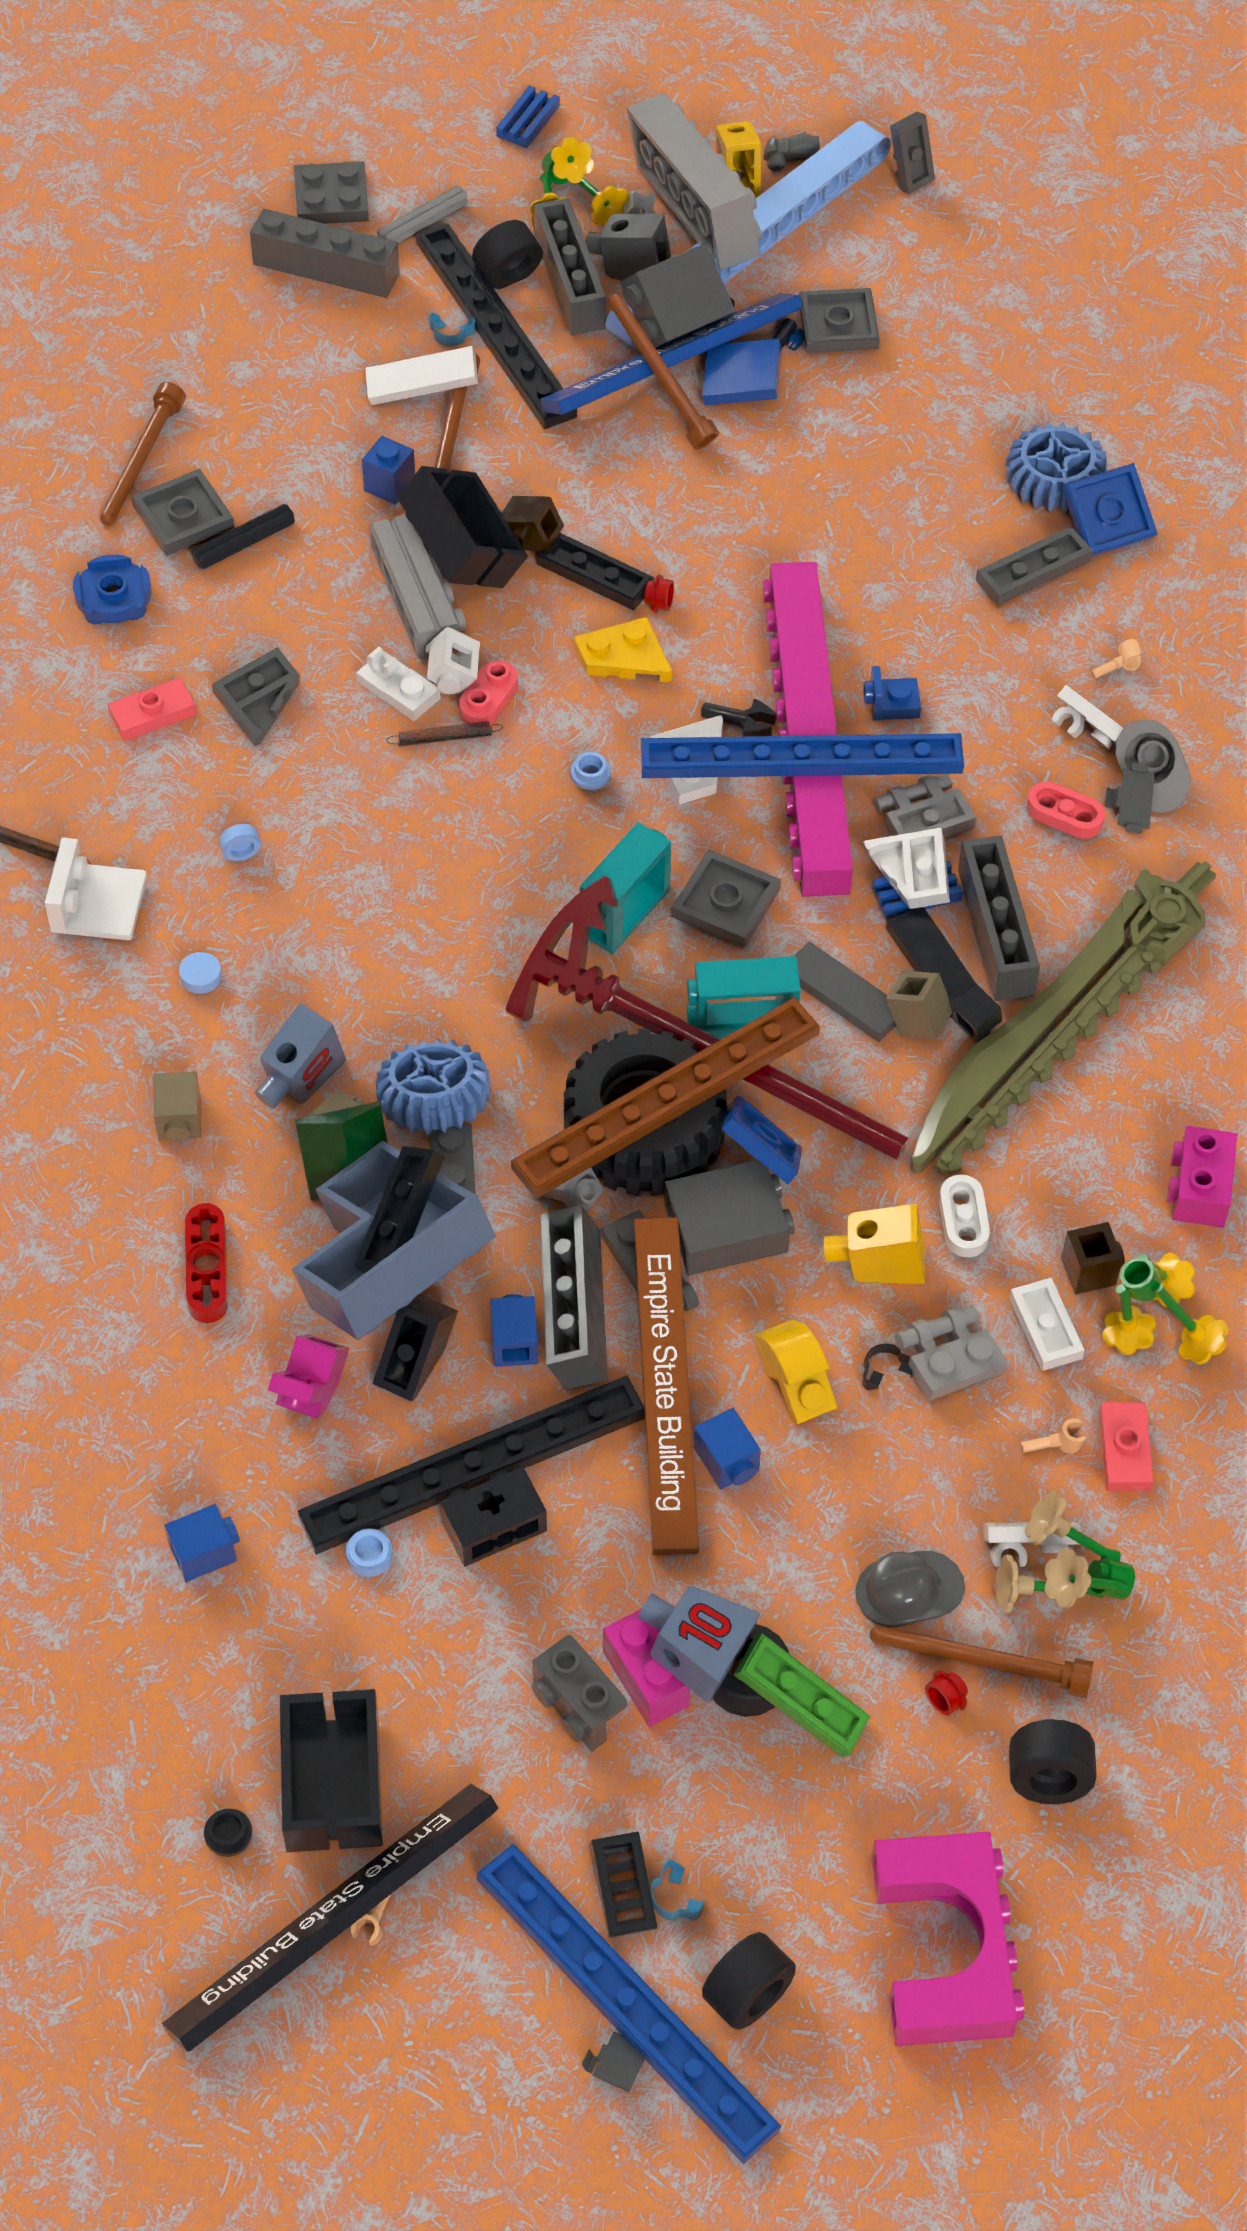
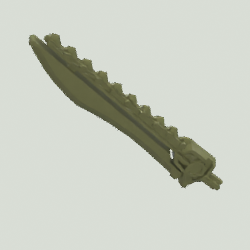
[911,861,1216,1174]

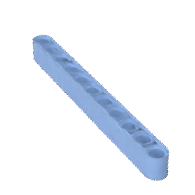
[605,121,891,349]

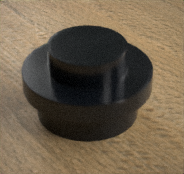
[204,1809,252,1857]

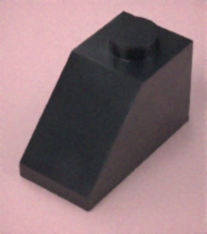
[372,1294,458,1402]

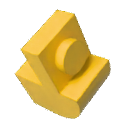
[753,1319,838,1424]

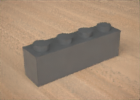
[534,198,606,335]
[250,208,400,298]
[958,835,1040,1001]
[541,1204,608,1390]

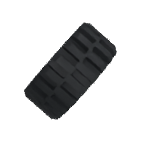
[564,1029,727,1196]

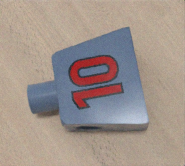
[255,1003,346,1109]
[638,1586,760,1703]

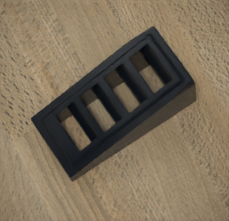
[589,1831,657,1938]

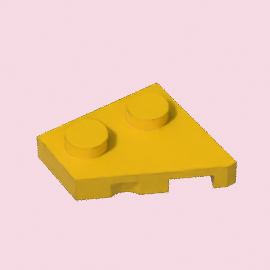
[574,617,672,682]

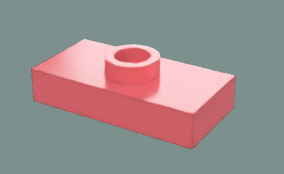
[108,677,197,741]
[1099,1402,1154,1491]

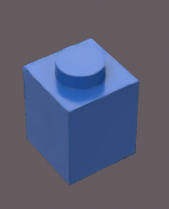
[362,436,415,505]
[490,1294,538,1367]
[693,1407,761,1490]
[164,1503,240,1583]

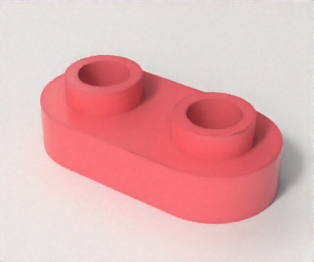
[459,660,518,727]
[1027,782,1105,839]

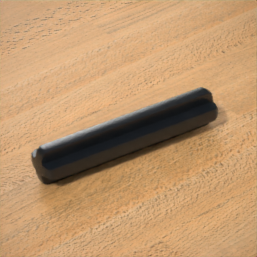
[191,504,295,570]

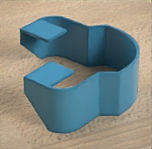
[429,312,475,346]
[651,1860,705,1921]

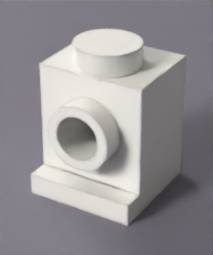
[425,626,480,694]

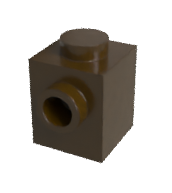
[502,496,564,551]
[1061,1222,1125,1295]

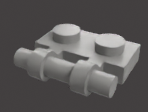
[873,774,976,838]
[894,1305,1008,1401]

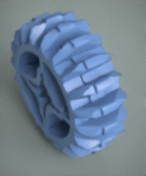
[1005,422,1108,513]
[376,1038,491,1135]

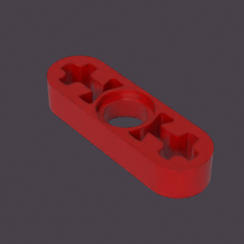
[185,1203,228,1323]

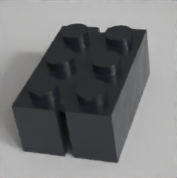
[397,466,529,588]
[280,1689,383,1852]

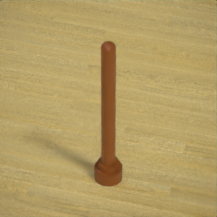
[608,294,720,450]
[434,353,480,472]
[100,382,186,526]
[870,1625,1094,1699]

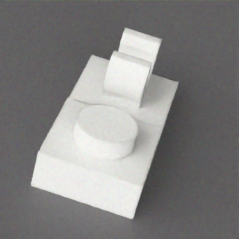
[356,647,441,721]
[1052,685,1124,749]
[983,1522,1081,1567]

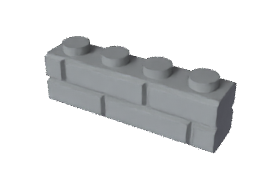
[370,515,466,659]

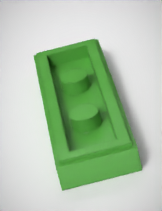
[733,1633,870,1757]

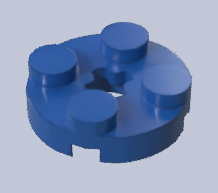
[73,555,152,624]

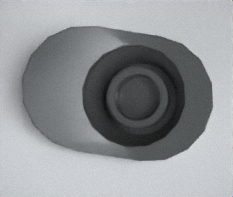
[856,1551,965,1627]

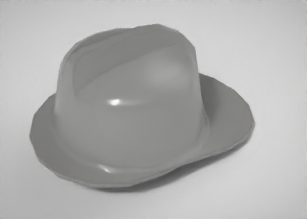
[1116,719,1191,813]

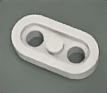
[939,1175,990,1257]

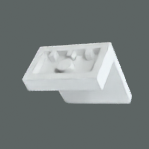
[45,837,147,940]

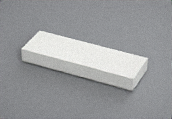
[366,346,478,406]

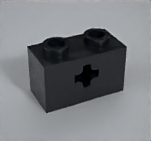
[440,1466,547,1567]

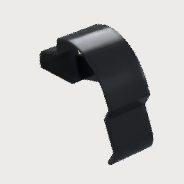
[862,1343,913,1390]

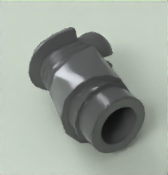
[763,132,820,171]

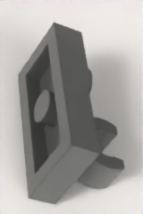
[890,111,935,194]

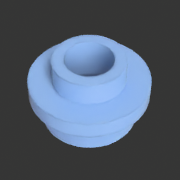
[571,752,611,790]

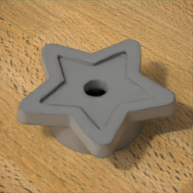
[623,190,656,214]

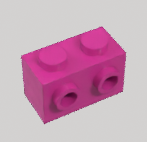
[1167,1125,1238,1228]
[603,1609,690,1727]

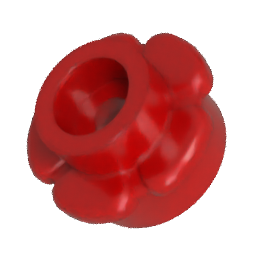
[645,575,674,613]
[925,1670,968,1715]

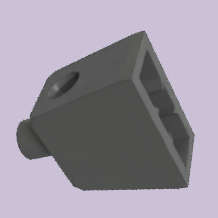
[585,214,671,281]

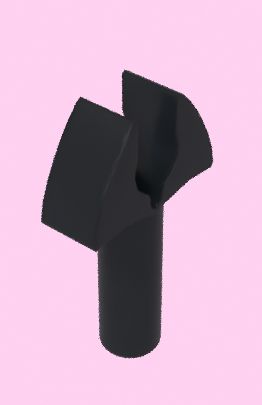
[701,699,776,737]

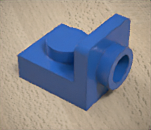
[863,666,921,720]

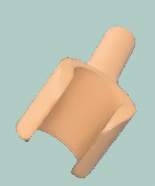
[1091,639,1142,679]
[1021,1418,1087,1454]
[351,1895,391,1946]

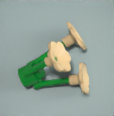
[996,1490,1135,1614]

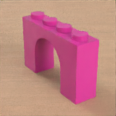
[872,1832,1024,2046]

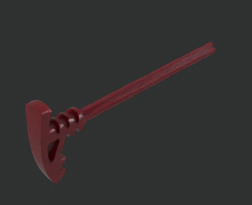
[505,876,909,1160]

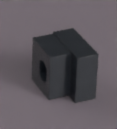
[951,984,1002,1043]

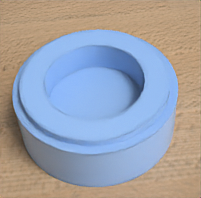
[219,824,262,861]
[179,952,222,994]
[346,1529,393,1577]

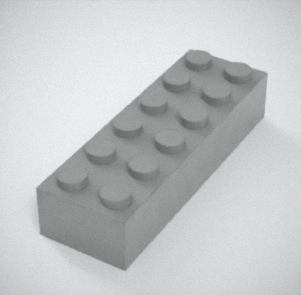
[627,93,762,271]

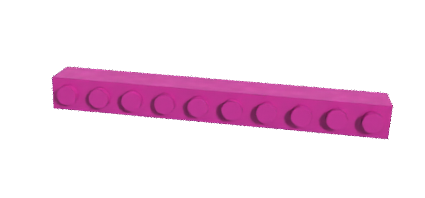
[763,562,853,897]

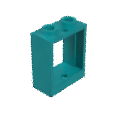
[579,822,671,954]
[686,956,801,1040]

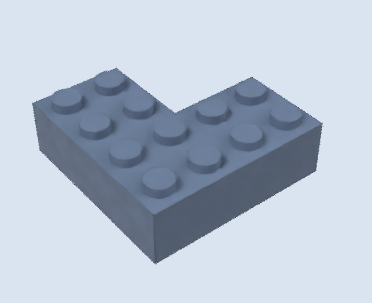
[292,1141,496,1340]

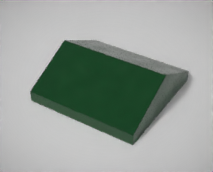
[295,1101,388,1200]

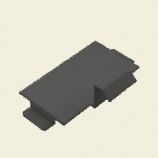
[1105,762,1155,833]
[582,2032,645,2092]

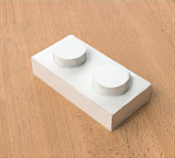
[1009,1278,1085,1371]

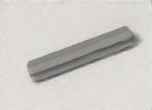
[377,186,468,244]

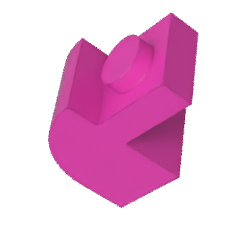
[268,1334,350,1419]

